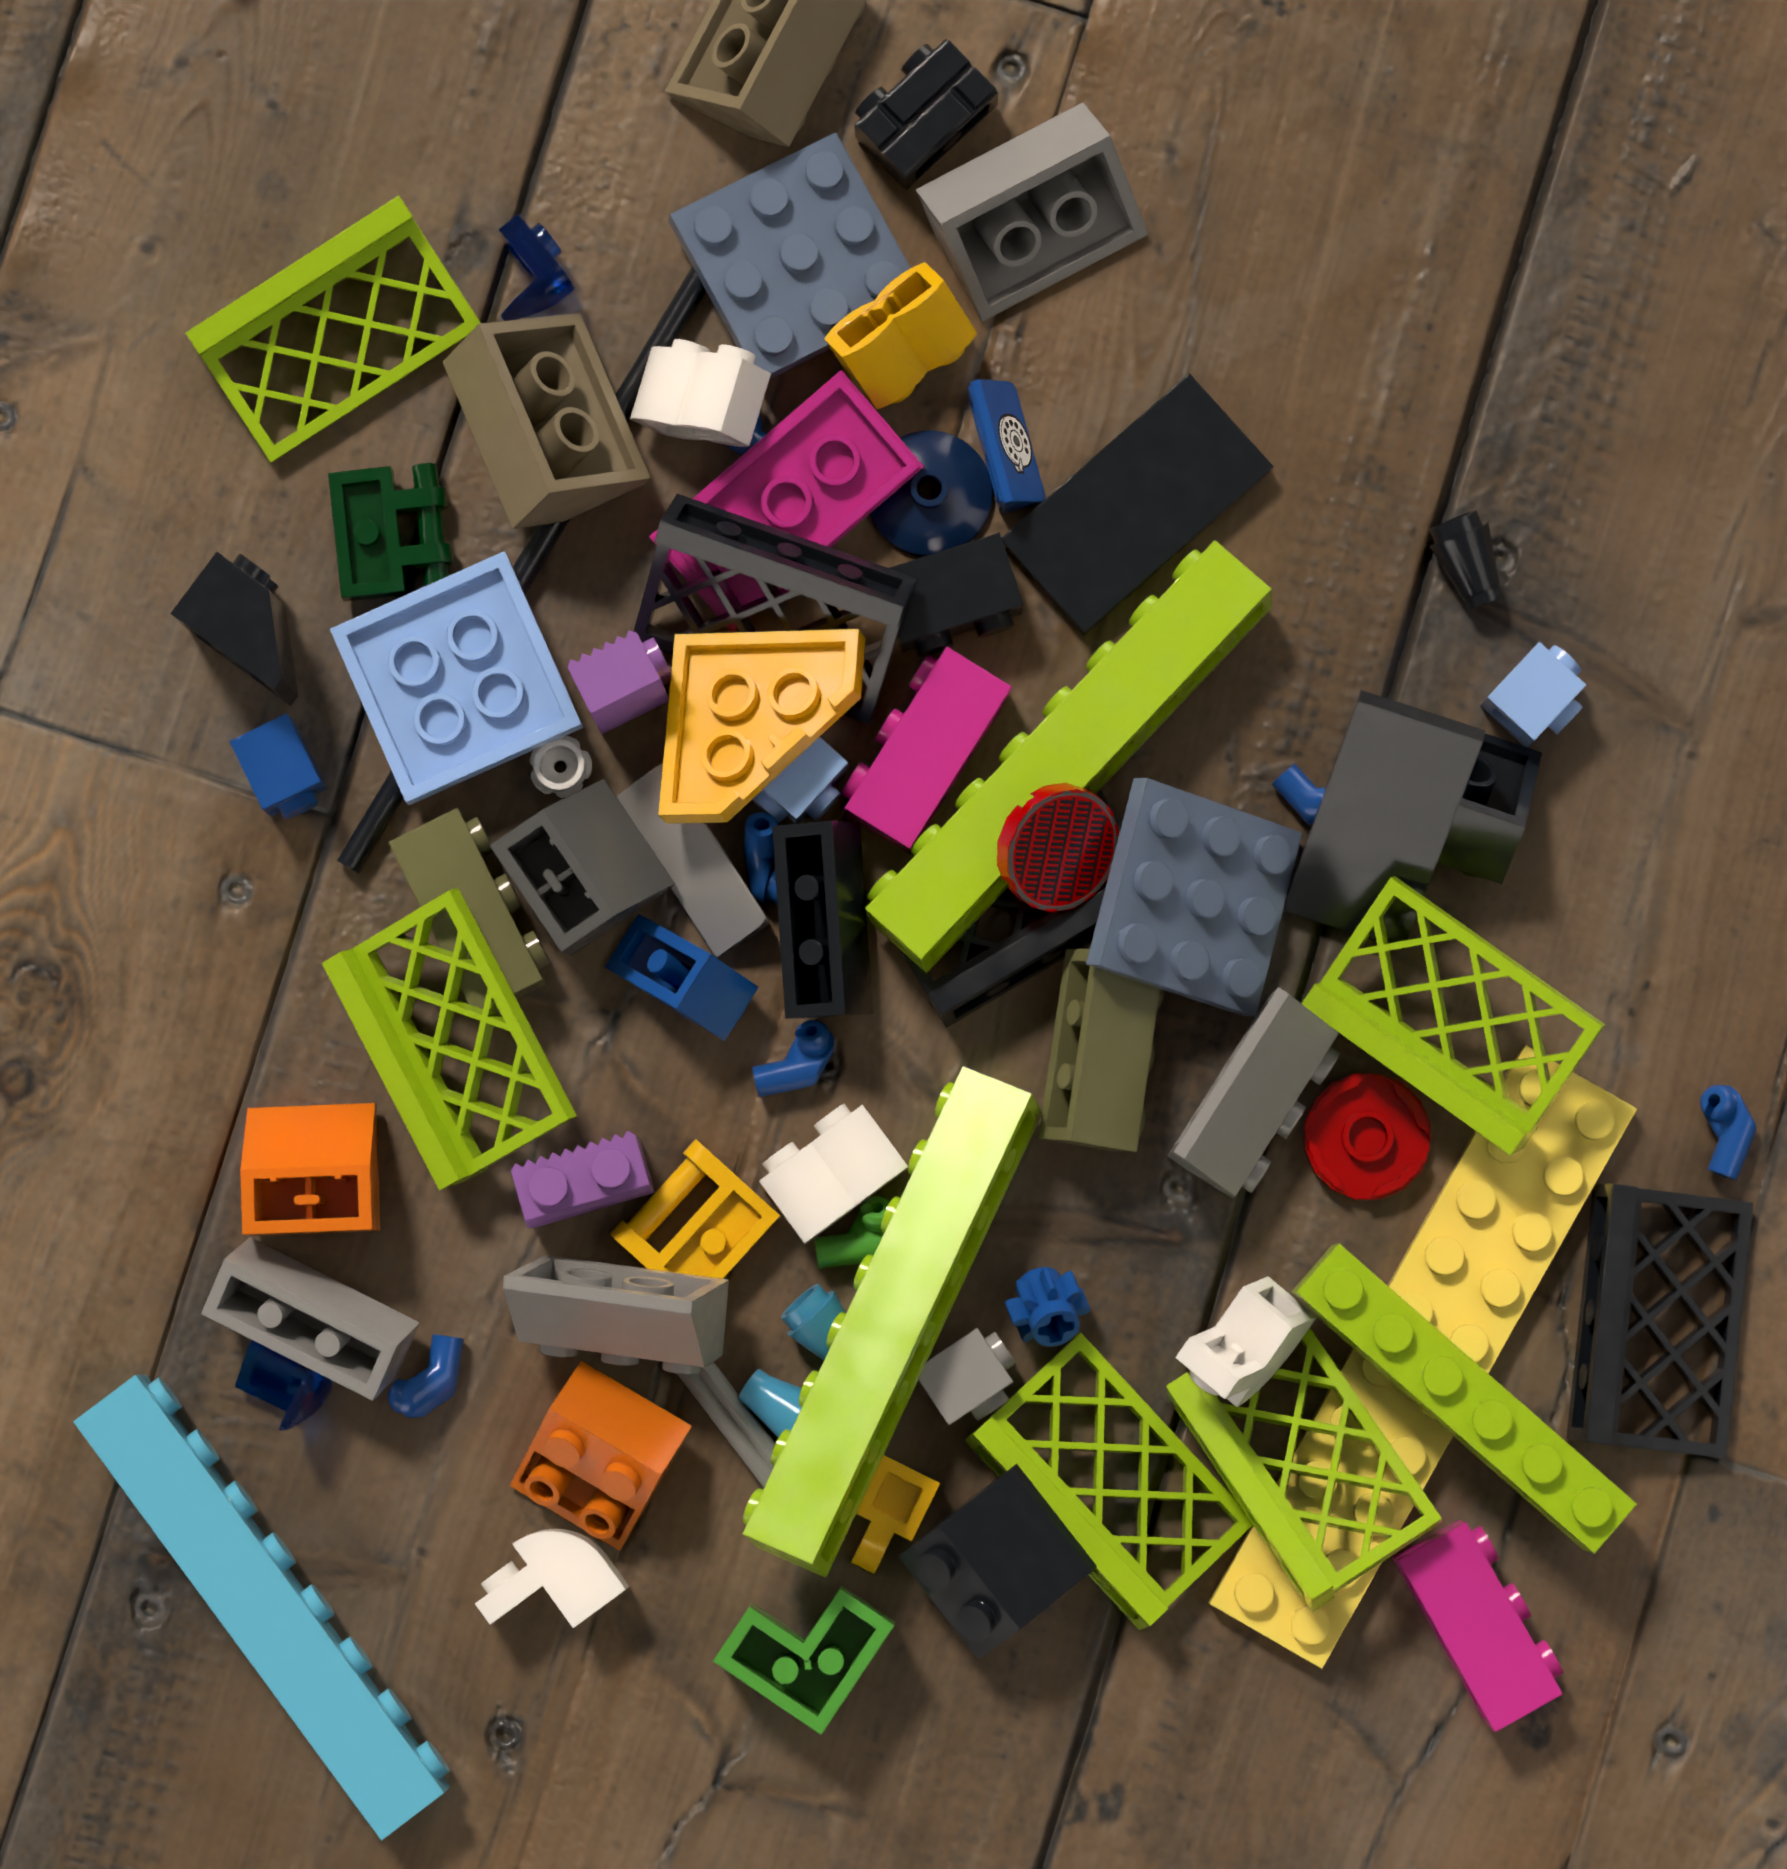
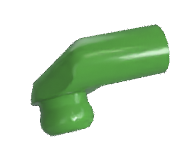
[814,1196,890,1269]

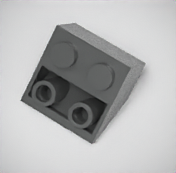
[490,779,676,956]

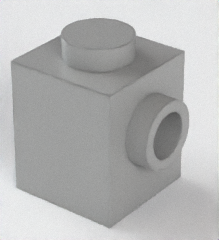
[919,1328,1016,1425]

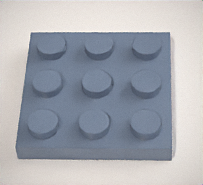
[668,132,911,380]
[1086,778,1302,1017]

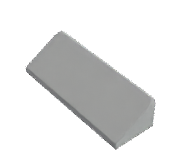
[617,762,770,958]

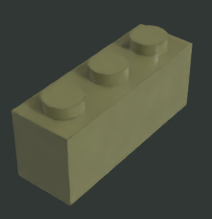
[389,808,551,1009]
[1038,949,1164,1152]

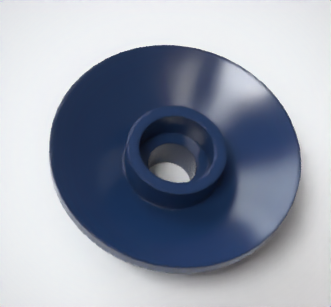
[870,431,992,556]

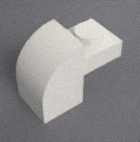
[1175,1277,1317,1407]
[475,1529,629,1628]

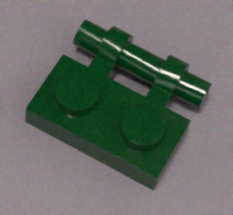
[328,463,454,602]

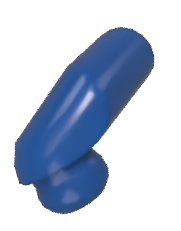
[752,1020,834,1097]
[1700,1085,1756,1181]
[388,1334,464,1418]

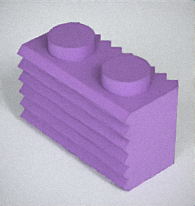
[568,630,671,734]
[511,1131,655,1229]

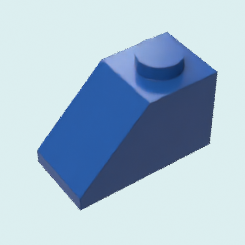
[605,914,759,1041]

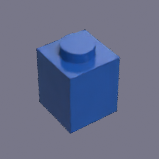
[229,713,328,819]

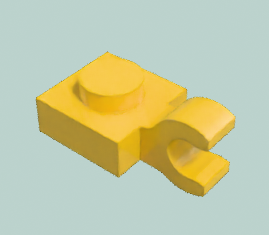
[851,1455,940,1574]

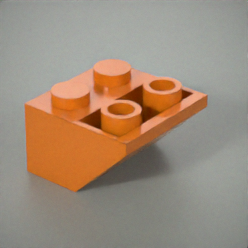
[240,1103,381,1236]
[510,1361,692,1551]

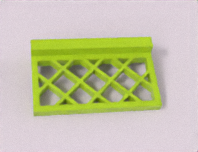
[185,195,481,463]
[1301,876,1606,1155]
[322,888,577,1191]
[1166,1328,1442,1613]
[964,1332,1253,1630]

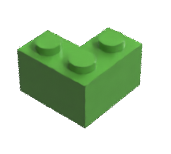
[713,1585,895,1735]

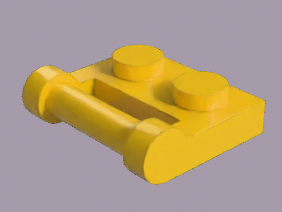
[609,1139,780,1279]

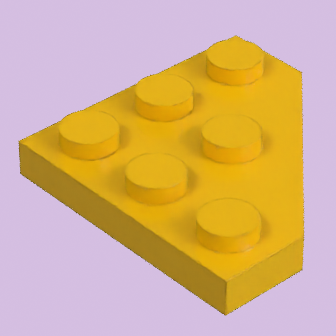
[658,629,866,823]

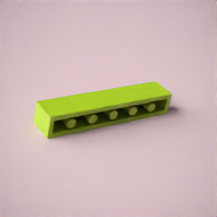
[1290,1243,1637,1554]

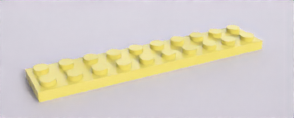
[1208,1045,1637,1669]

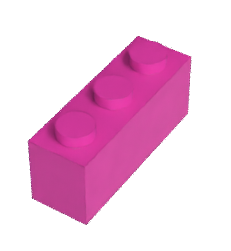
[841,647,1012,855]
[1392,1520,1564,1732]

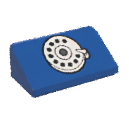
[968,379,1045,514]

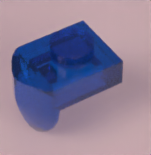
[499,214,575,321]
[235,1340,333,1431]

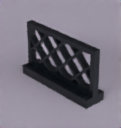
[633,494,918,724]
[866,789,1122,1028]
[1566,1184,1753,1458]

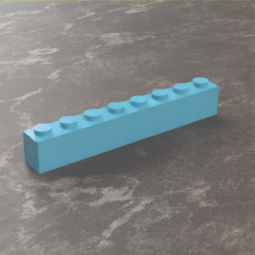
[73,1374,450,1841]

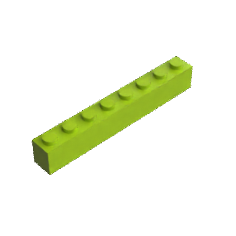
[865,540,1273,973]
[743,1067,1042,1578]

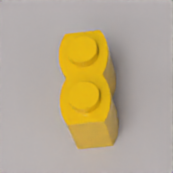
[825,262,977,410]

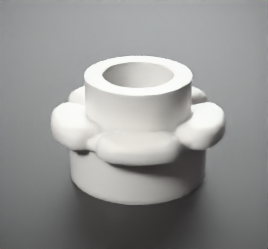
[530,736,592,798]

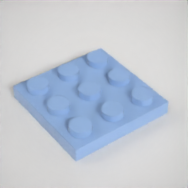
[330,551,584,805]

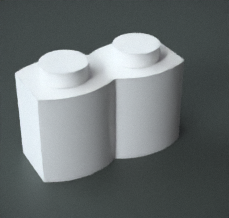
[630,339,771,447]
[759,1104,908,1245]

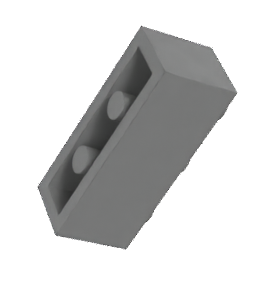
[201,1237,420,1401]

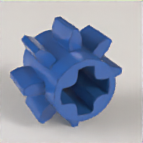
[1005,1267,1090,1346]

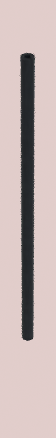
[337,266,706,874]

